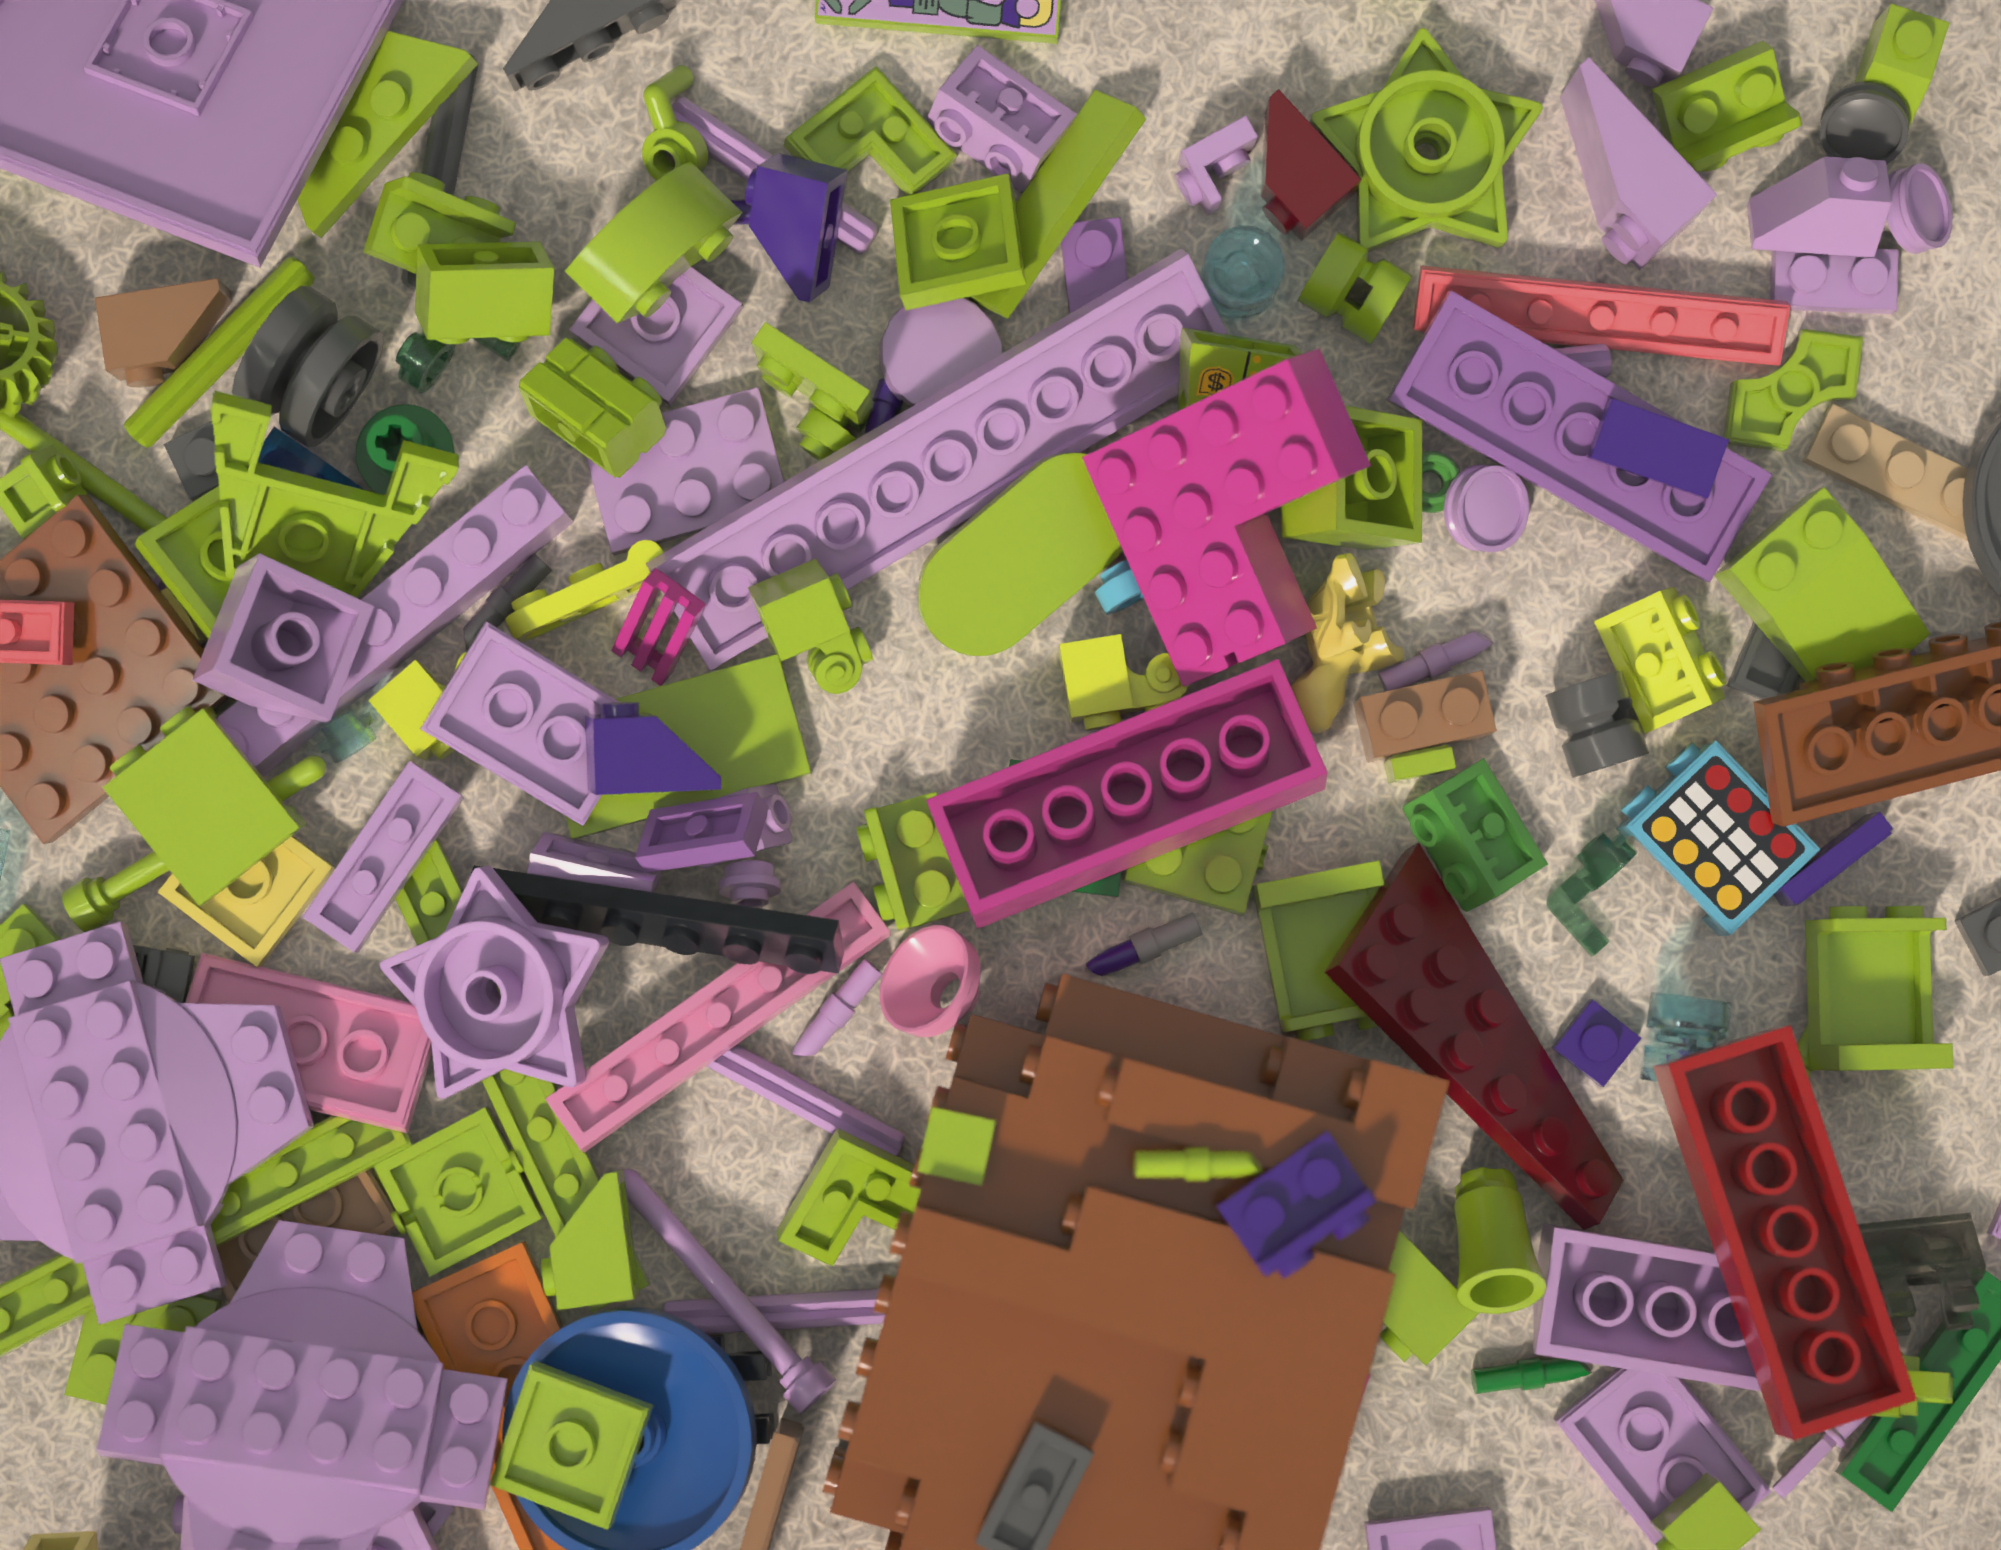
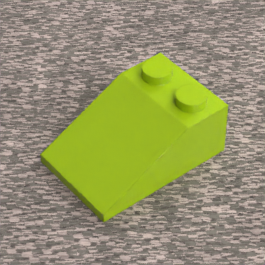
[1714,487,1930,682]

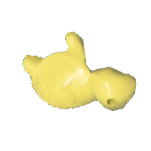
[1290,553,1404,734]

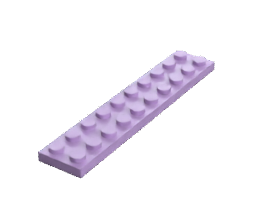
[646,249,1229,671]

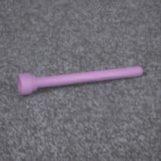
[624,1169,838,1415]

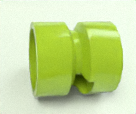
[1297,232,1413,345]

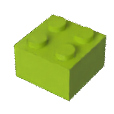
[1281,405,1422,550]

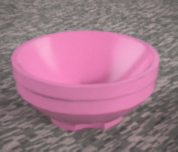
[879,925,981,1038]

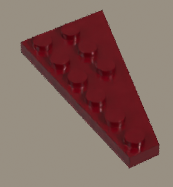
[1324,843,1624,1230]

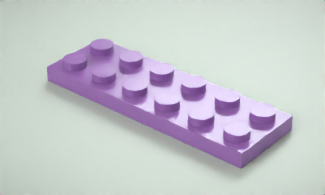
[1386,291,1772,582]

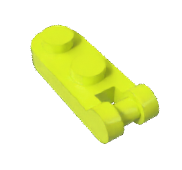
[505,540,664,642]

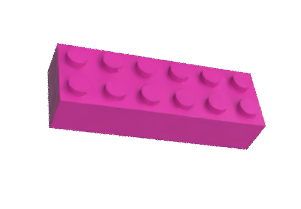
[926,659,1328,929]

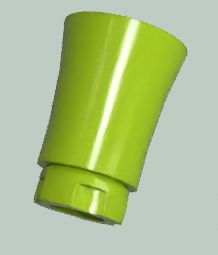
[1454,1167,1546,1314]

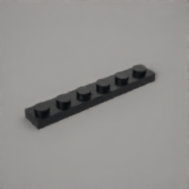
[470,865,844,974]

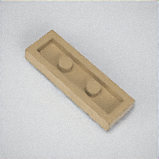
[1802,404,1968,541]

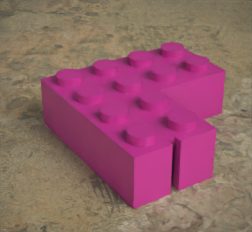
[1082,348,1371,687]

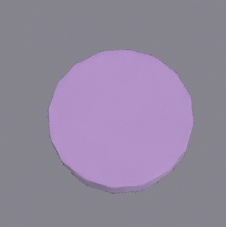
[879,298,1002,407]

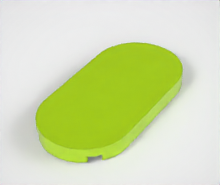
[917,452,1123,656]

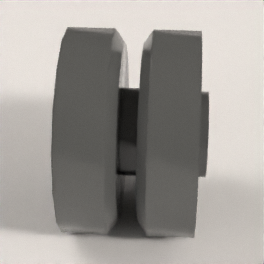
[232,286,384,447]

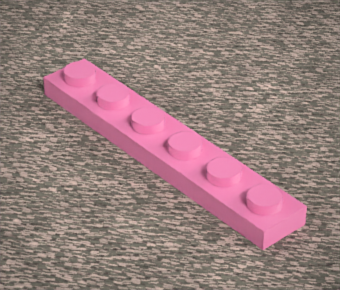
[545,881,891,1153]

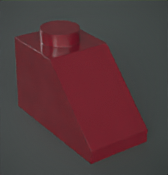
[1261,89,1362,241]

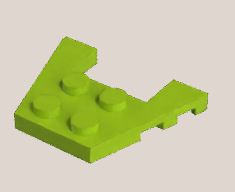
[211,390,459,598]

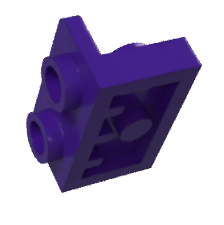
[1216,1130,1377,1278]

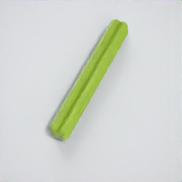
[124,256,315,448]

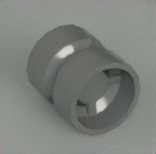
[1545,671,1649,778]

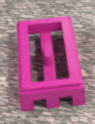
[611,568,706,686]

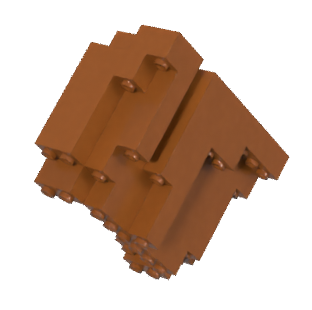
[822,973,1449,1550]

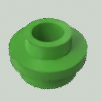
[1422,451,1460,513]

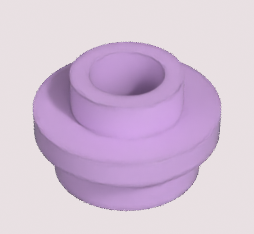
[718,860,781,908]

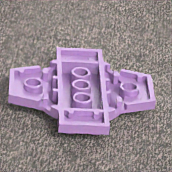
[0,922,314,1324]
[96,1220,508,1550]

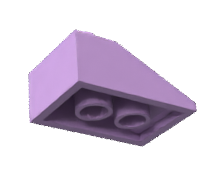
[1560,57,1717,270]

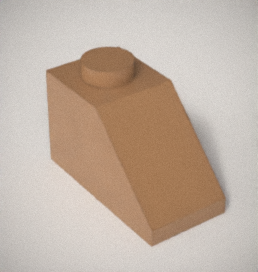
[95,278,232,388]

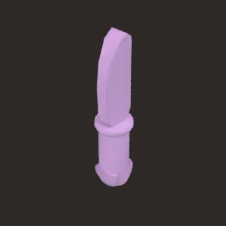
[1772,1417,1867,1499]

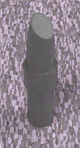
[463,553,552,652]

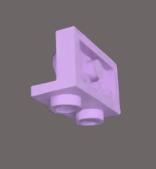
[926,45,1077,192]

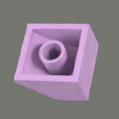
[192,553,375,722]

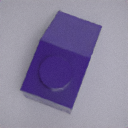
[745,153,848,303]
[585,702,721,795]

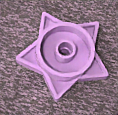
[380,865,609,1099]

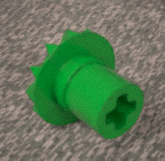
[356,404,455,495]

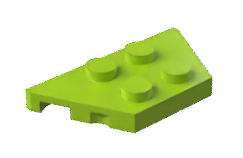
[297,31,479,238]

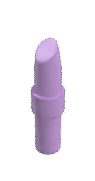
[1378,631,1493,691]
[792,958,883,1056]

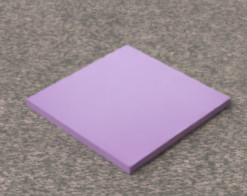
[0,0,404,268]

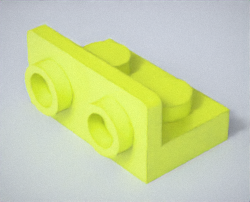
[1594,587,1726,734]

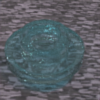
[316,708,377,763]

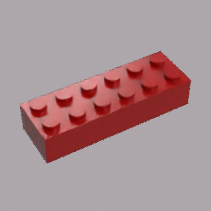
[1653,1025,1917,1440]

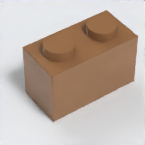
[1353,670,1497,763]

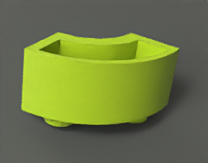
[565,161,743,324]

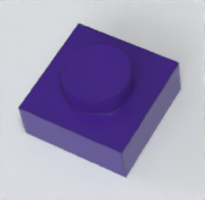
[1551,999,1642,1087]

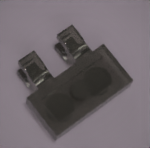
[1858,1213,1986,1337]

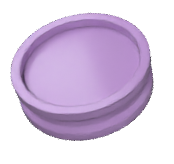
[1887,163,1953,254]
[1444,465,1529,552]

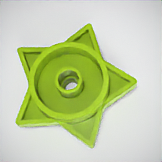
[1310,28,1543,253]

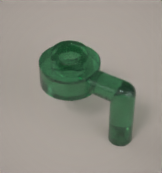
[395,332,521,394]
[1546,832,1638,957]

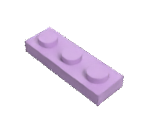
[302,761,464,953]

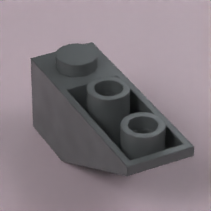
[503,0,676,91]

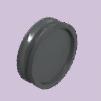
[1820,82,1909,164]

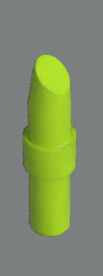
[1134,1148,1263,1181]

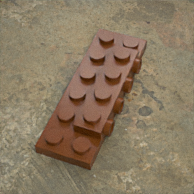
[1753,621,2001,827]

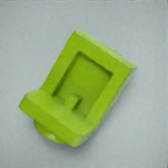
[0,445,88,539]

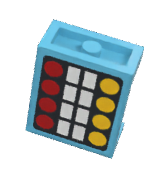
[1616,740,1820,936]

